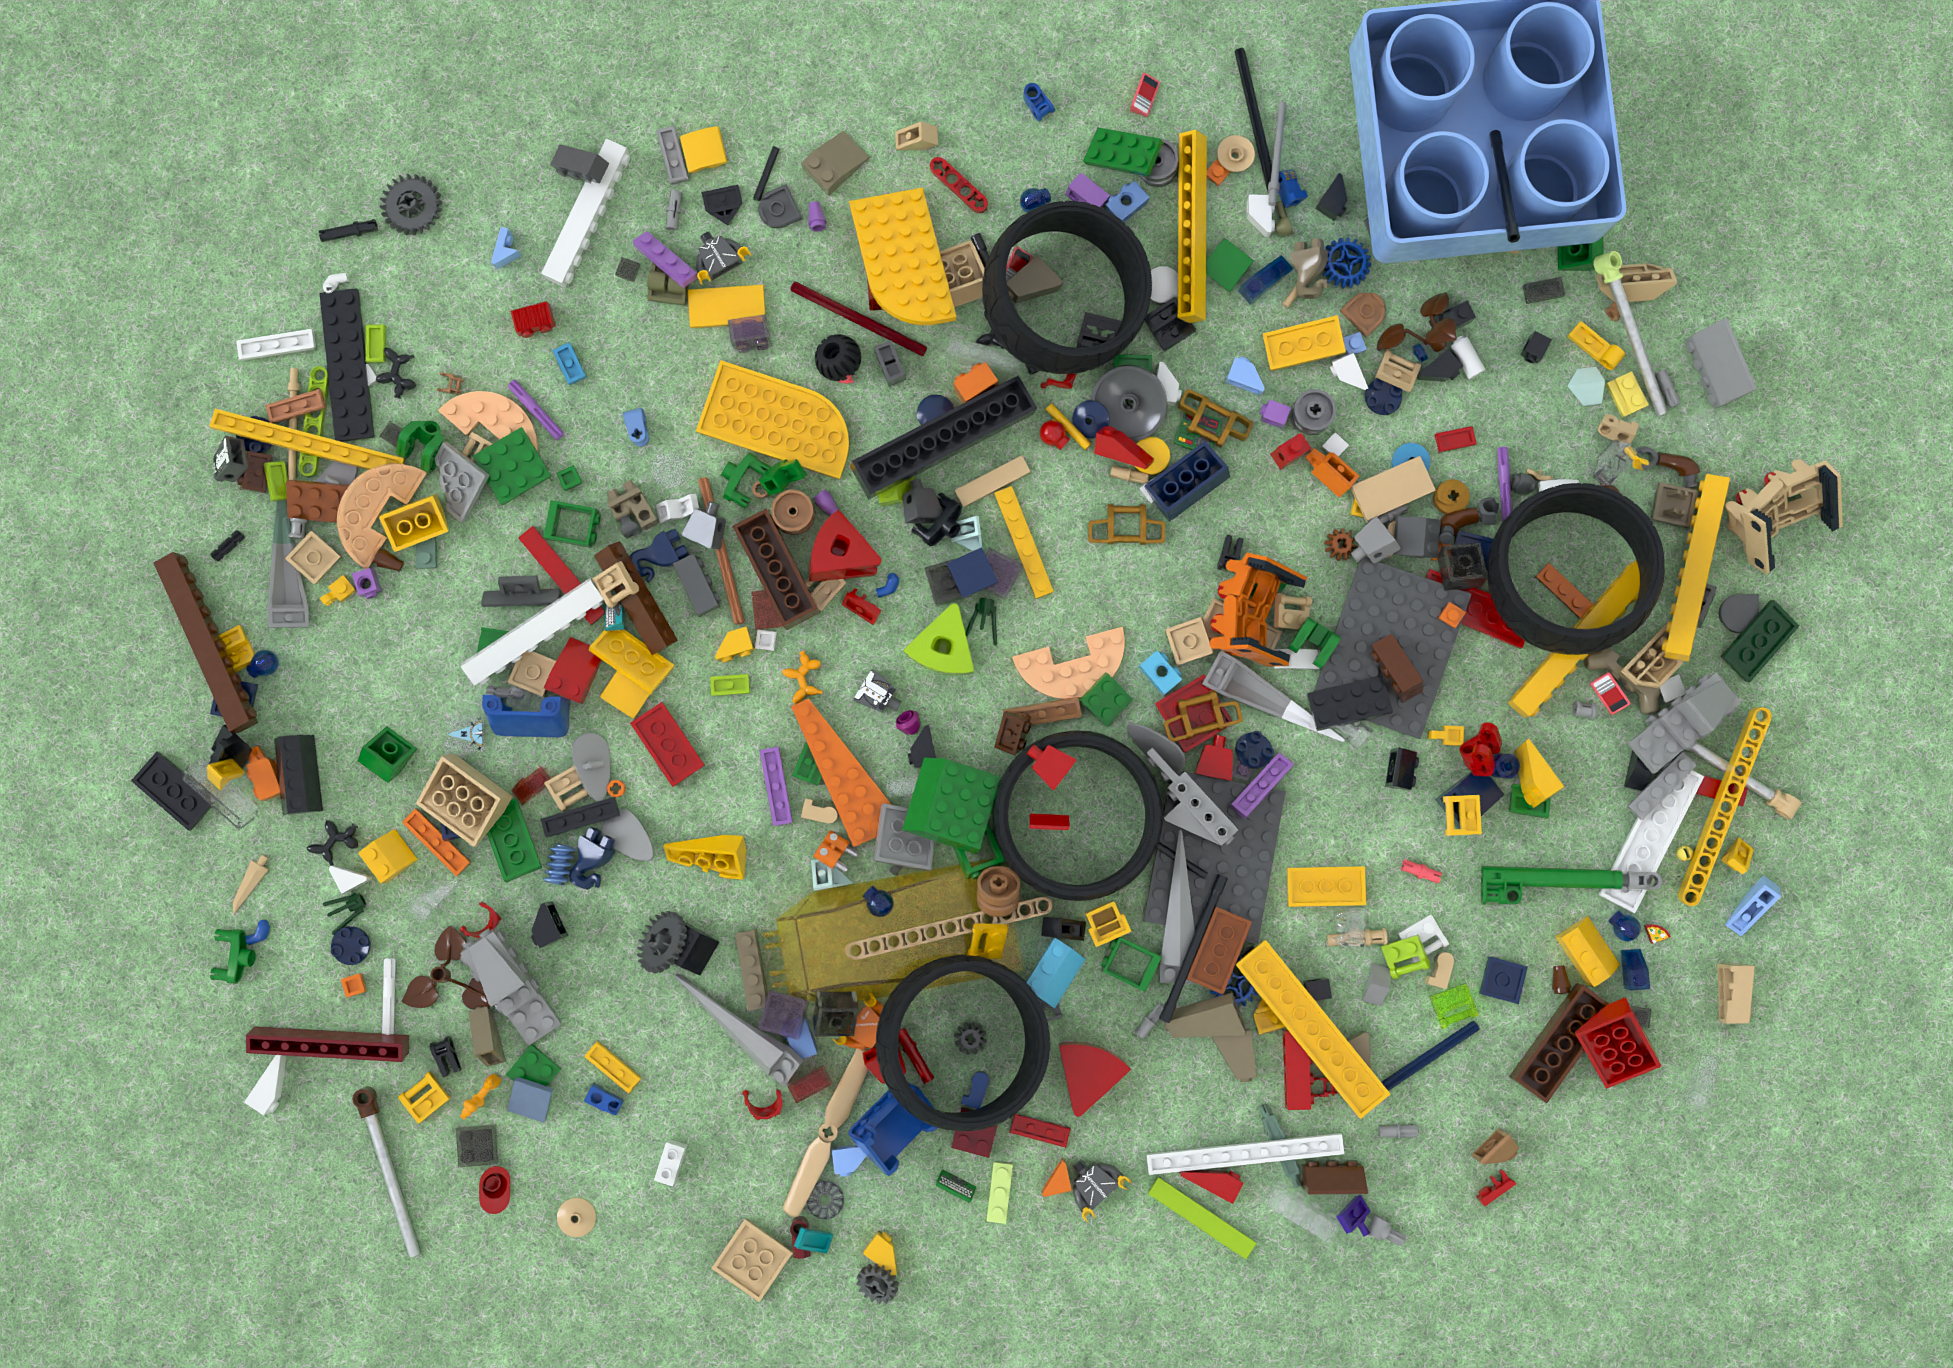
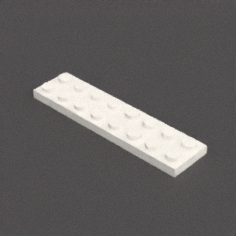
[1598,760,1704,913]

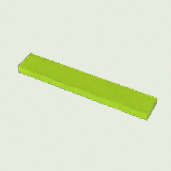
[1148,1177,1257,1259]

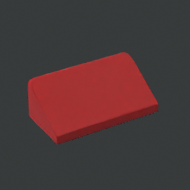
[1029,813,1070,830]

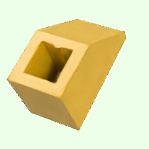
[715,627,755,663]

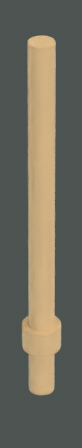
[288,368,300,480]

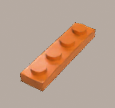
[1535,563,1593,619]
[402,808,471,876]

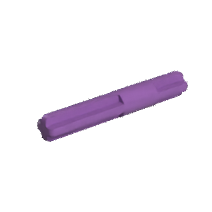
[508,380,564,440]
[1497,447,1512,521]

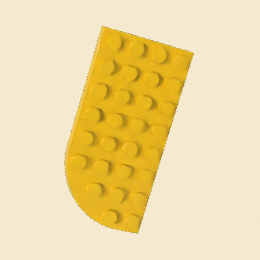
[849,187,957,325]
[696,360,849,480]

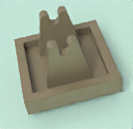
[1650,482,1698,528]

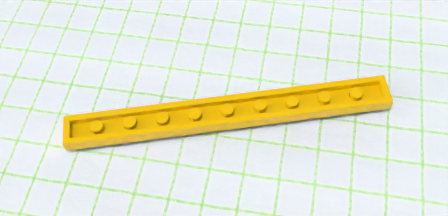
[209,408,405,470]

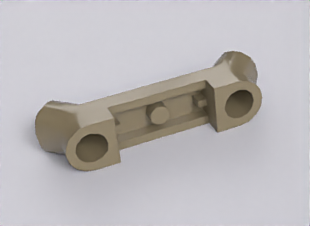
[1584,648,1662,714]

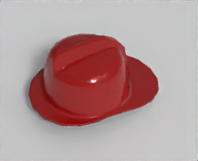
[479,1166,510,1214]

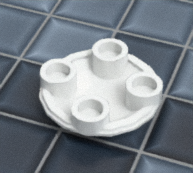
[1151,266,1178,304]

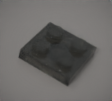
[456,1124,499,1168]

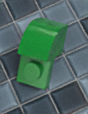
[759,459,807,496]

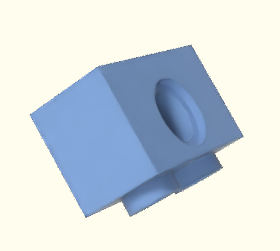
[1105,181,1150,223]

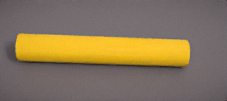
[1045,403,1091,450]

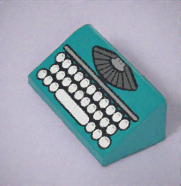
[605,592,625,631]

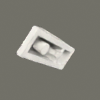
[244,1055,286,1115]

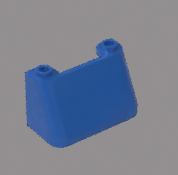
[482,695,570,738]
[848,1083,938,1176]

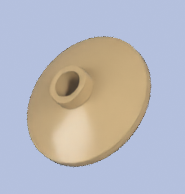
[1217,135,1255,172]
[557,1198,596,1237]

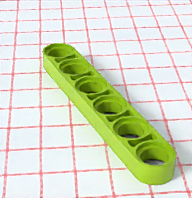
[299,366,329,478]

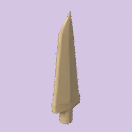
[233,854,269,915]

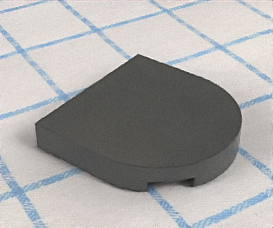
[758,184,802,228]
[1719,594,1759,633]

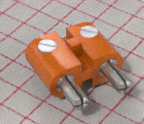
[813,830,859,873]

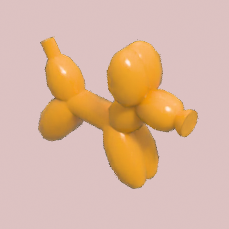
[782,651,823,704]
[460,1074,501,1120]

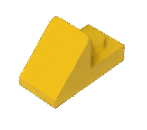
[207,759,245,790]
[1721,837,1754,875]

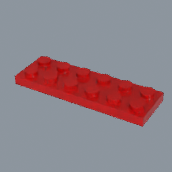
[1425,569,1525,649]

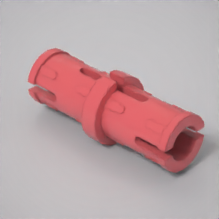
[1401,859,1442,884]

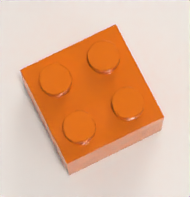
[953,362,998,404]

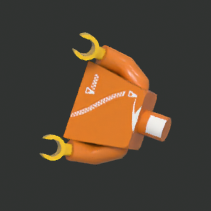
[832,992,884,1050]

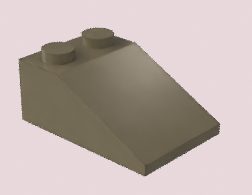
[801,131,869,196]

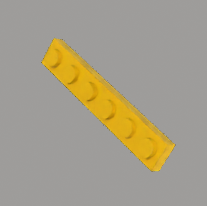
[994,486,1054,599]

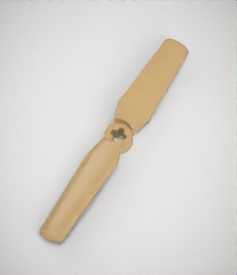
[783,1049,868,1217]

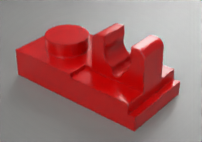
[842,588,882,625]
[1476,1169,1516,1207]

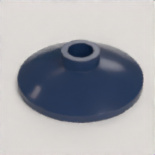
[1072,400,1110,438]

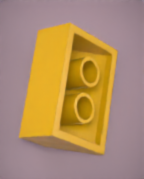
[379,493,449,552]
[1555,916,1620,987]

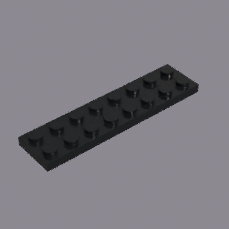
[319,288,375,442]

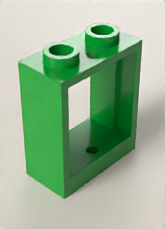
[543,500,601,548]
[953,823,1004,880]
[1101,937,1162,992]

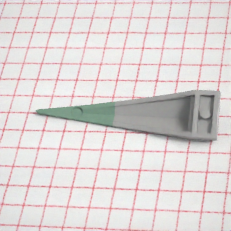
[266,500,309,628]

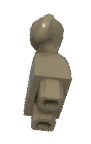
[1290,238,1329,299]

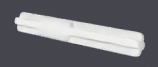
[382,958,396,1035]

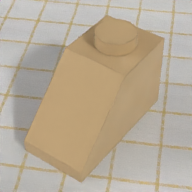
[895,122,938,150]

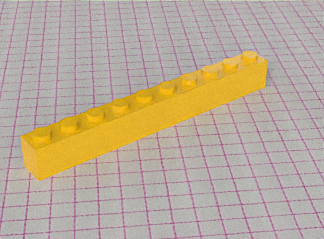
[1178,130,1207,323]
[1662,474,1730,662]
[1507,560,1640,718]

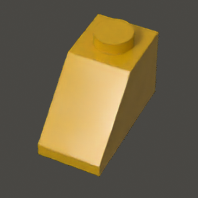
[863,1231,897,1276]

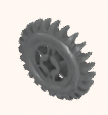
[379,173,442,235]
[637,911,687,974]

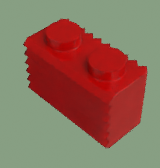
[510,301,556,338]

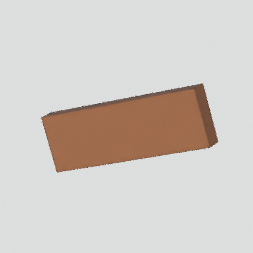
[265,389,327,424]

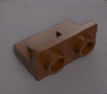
[237,451,272,493]
[994,711,1031,756]

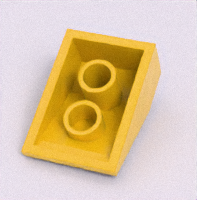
[1514,739,1564,808]

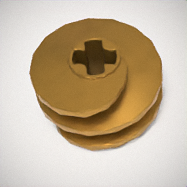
[1433,479,1470,514]

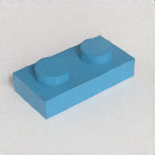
[552,342,587,385]

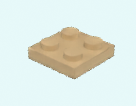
[285,530,342,585]
[1165,617,1214,665]
[507,651,556,697]

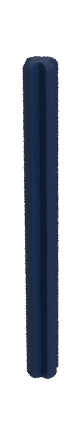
[1381,1021,1480,1091]

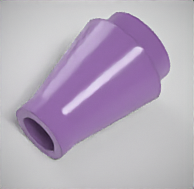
[808,201,827,232]
[813,489,838,516]

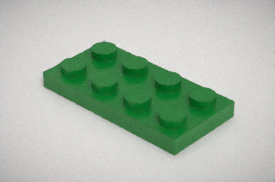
[1083,127,1163,177]
[487,798,542,883]

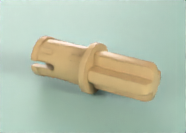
[1110,465,1149,484]

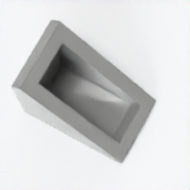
[1362,963,1391,1006]

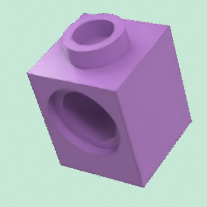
[1259,400,1291,429]
[352,568,382,599]

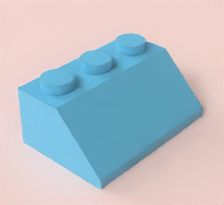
[1026,938,1086,1009]

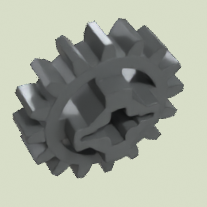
[856,1263,899,1304]

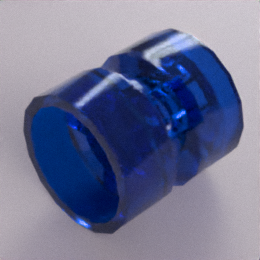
[1491,753,1520,779]

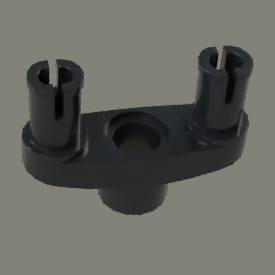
[912,493,962,546]

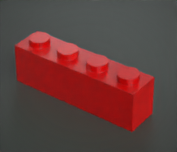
[1283,1029,1314,1110]

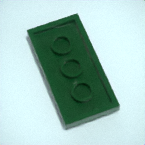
[1720,600,1799,683]

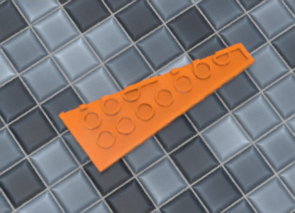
[791,698,892,847]

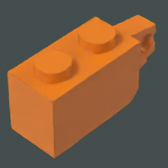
[1305,448,1359,498]
[246,746,280,801]

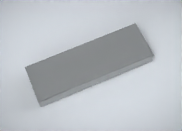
[656,126,689,185]

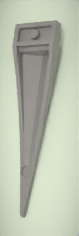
[1160,829,1195,983]
[675,974,804,1087]

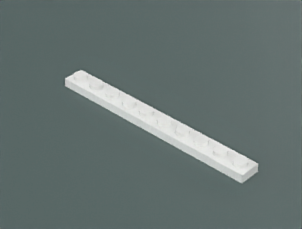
[1146,1133,1344,1175]

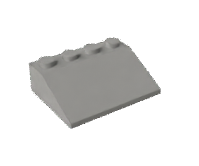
[1685,318,1757,409]

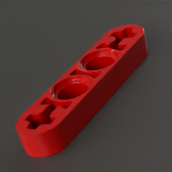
[930,157,988,214]

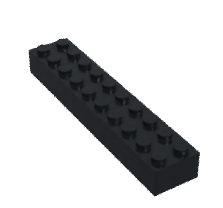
[850,375,1037,500]

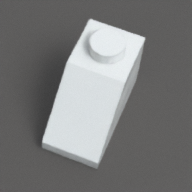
[1330,351,1368,390]
[1156,362,1182,406]

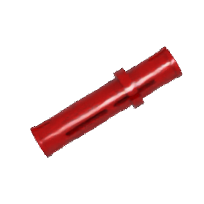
[898,1027,935,1084]

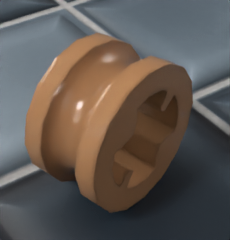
[1605,302,1621,322]
[752,481,768,499]

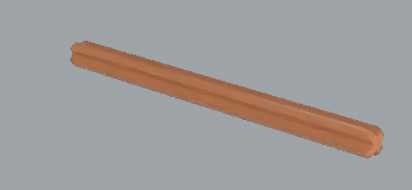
[698,477,744,624]

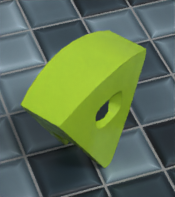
[903,603,974,675]

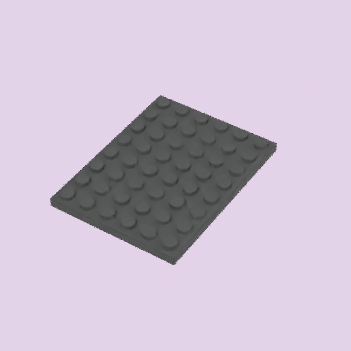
[1314,557,1471,739]
[1143,771,1285,944]

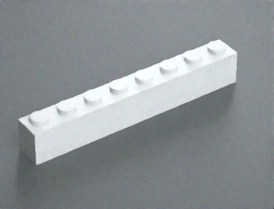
[541,139,630,287]
[461,578,604,686]

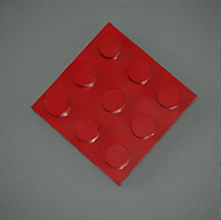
[1155,674,1232,753]

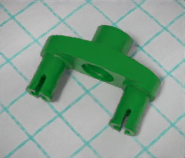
[721,453,771,509]
[210,929,256,984]

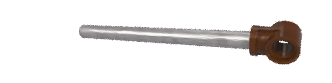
[352,1086,421,1257]

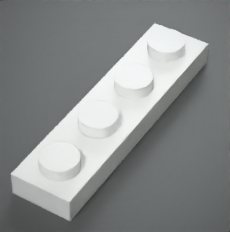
[236,329,316,361]

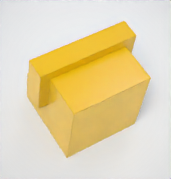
[1084,900,1132,947]

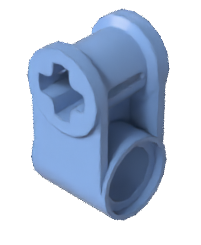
[623,408,649,447]

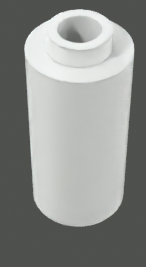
[1450,336,1486,380]

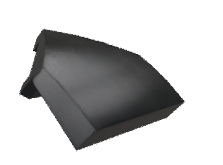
[701,185,743,226]

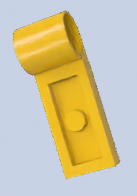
[1567,321,1625,370]

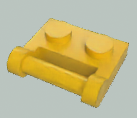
[1443,795,1482,836]
[967,923,1008,959]
[398,1071,451,1124]

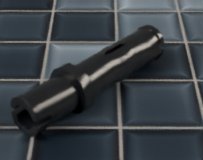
[319,219,378,242]

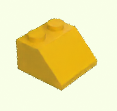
[358,829,418,884]

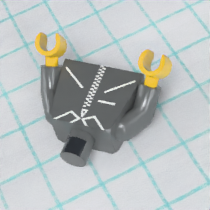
[696,232,752,285]
[1072,1159,1132,1223]

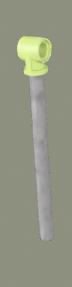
[1594,251,1668,416]

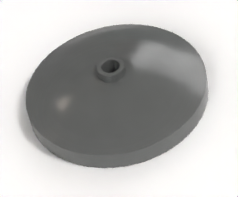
[1091,365,1167,442]

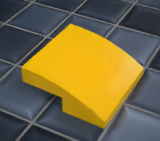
[680,126,728,174]
[219,625,258,672]
[599,671,650,719]

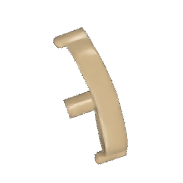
[1526,468,1553,481]

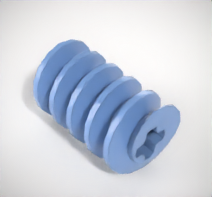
[543,843,575,885]

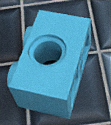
[1138,651,1182,695]

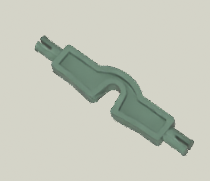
[1259,1103,1303,1188]

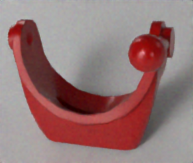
[1040,373,1077,389]
[460,901,502,938]
[742,1089,783,1121]

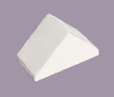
[329,866,372,894]

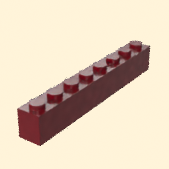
[246,1026,409,1062]

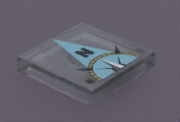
[446,714,486,754]

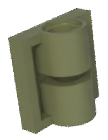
[647,262,689,306]

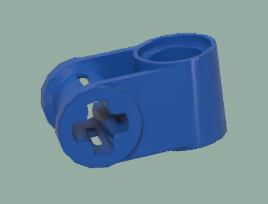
[1023,83,1055,122]

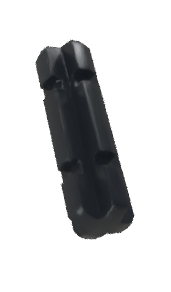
[210,530,245,561]

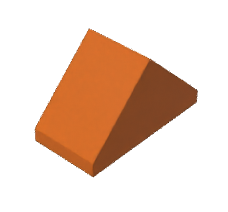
[1041,1158,1072,1197]

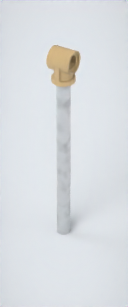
[1645,713,1802,820]

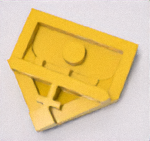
[1253,999,1286,1035]

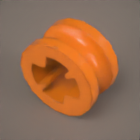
[607,780,626,797]

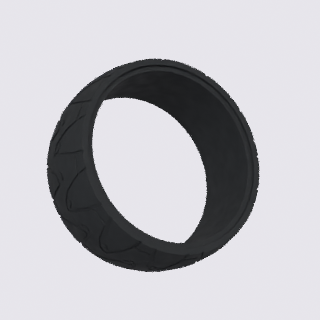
[982,201,1152,374]
[1487,483,1665,655]
[993,730,1163,901]
[876,955,1050,1131]

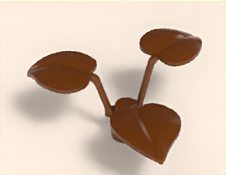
[1377,292,1457,352]
[402,926,490,1010]

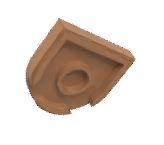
[1340,292,1386,338]

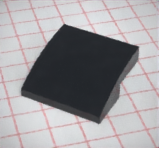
[1145,297,1196,352]
[1076,312,1122,348]

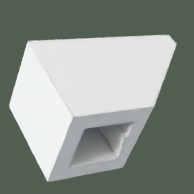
[1246,195,1275,237]

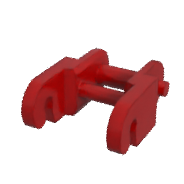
[1314,1077,1338,1097]

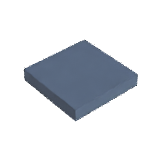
[507,1077,553,1123]

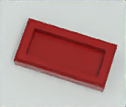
[1434,426,1477,453]

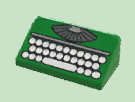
[936,1170,976,1203]

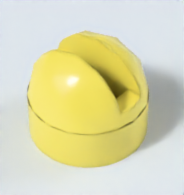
[1676,846,1693,861]

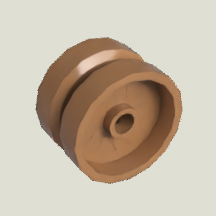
[771,490,815,535]
[976,866,1020,917]

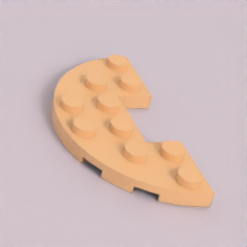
[438,391,538,452]
[337,463,427,569]
[1012,627,1125,699]

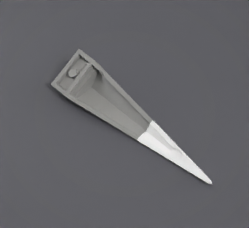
[1202,650,1345,742]

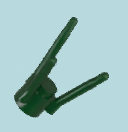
[965,598,997,646]
[323,893,367,935]

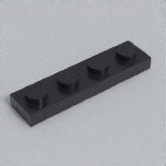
[541,797,620,838]

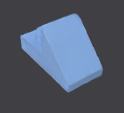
[491,227,522,269]

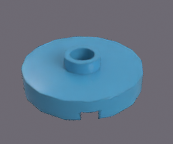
[1391,443,1430,471]

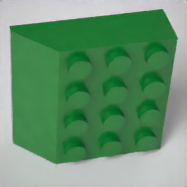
[902,757,1001,854]

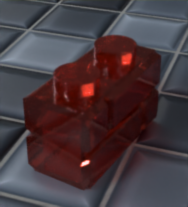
[787,1065,832,1104]

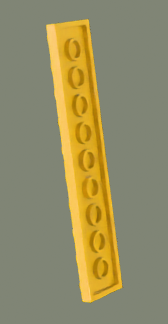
[1235,940,1390,1119]

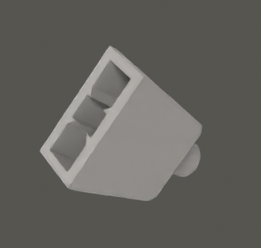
[1351,516,1401,563]

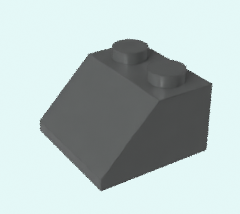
[1393,516,1441,558]

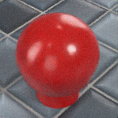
[1039,420,1070,450]

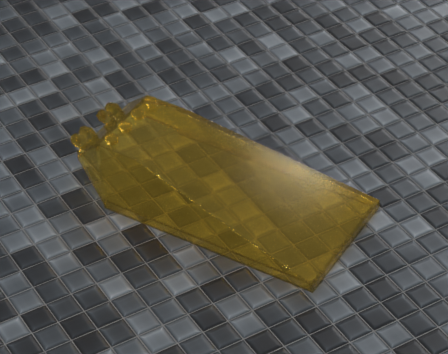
[763,858,1024,1007]

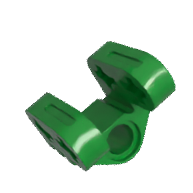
[396,421,443,474]
[1288,616,1341,669]

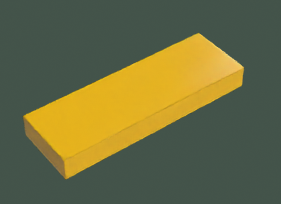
[584,1041,642,1094]

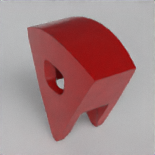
[808,509,882,582]
[1058,1042,1131,1117]

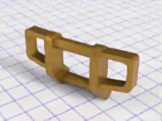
[1178,389,1253,448]
[1088,504,1165,545]
[1163,690,1243,742]

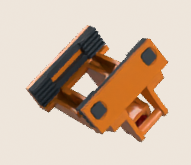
[1209,552,1307,667]

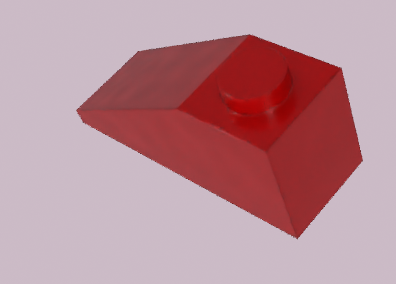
[1094,426,1154,469]
[1179,1170,1244,1204]

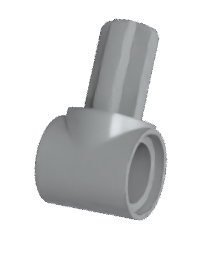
[1368,1214,1406,1246]

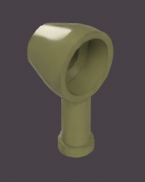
[1275,201,1294,236]

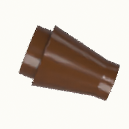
[373,549,404,572]
[1552,965,1572,994]

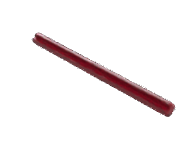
[790,281,927,356]

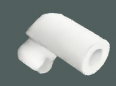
[323,272,349,293]

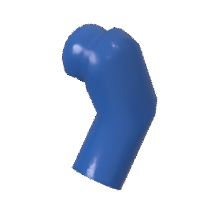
[876,573,899,598]
[245,920,270,945]

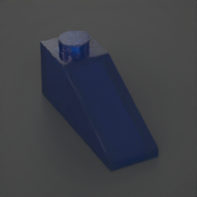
[1238,255,1293,305]

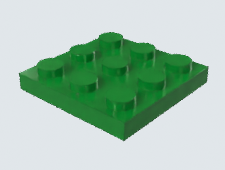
[473,427,552,506]

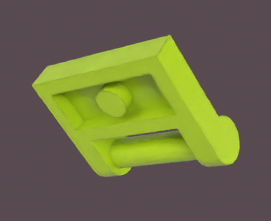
[1381,934,1430,979]

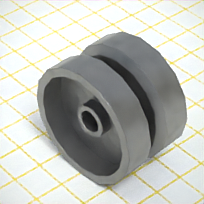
[1140,139,1179,187]
[1291,389,1336,435]

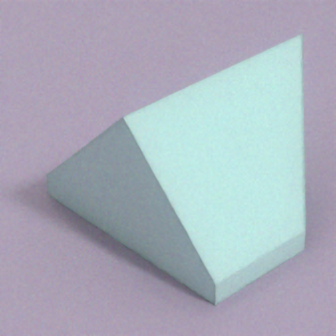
[1568,367,1605,406]
[951,516,983,551]
[811,859,853,891]

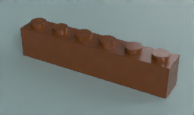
[594,541,678,655]

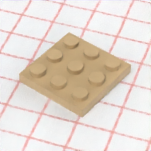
[711,1218,793,1302]

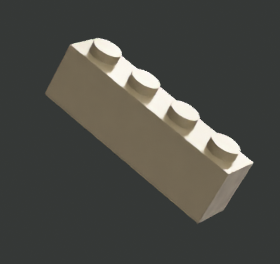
[735,929,770,1011]

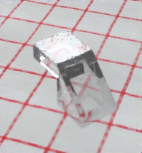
[505,685,545,712]

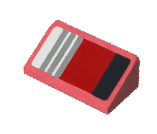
[1130,72,1160,117]
[1006,246,1033,281]
[1589,672,1631,715]

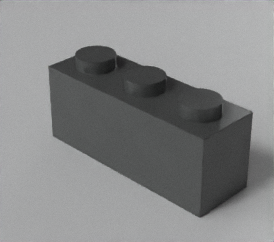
[550,144,609,184]
[673,554,721,617]

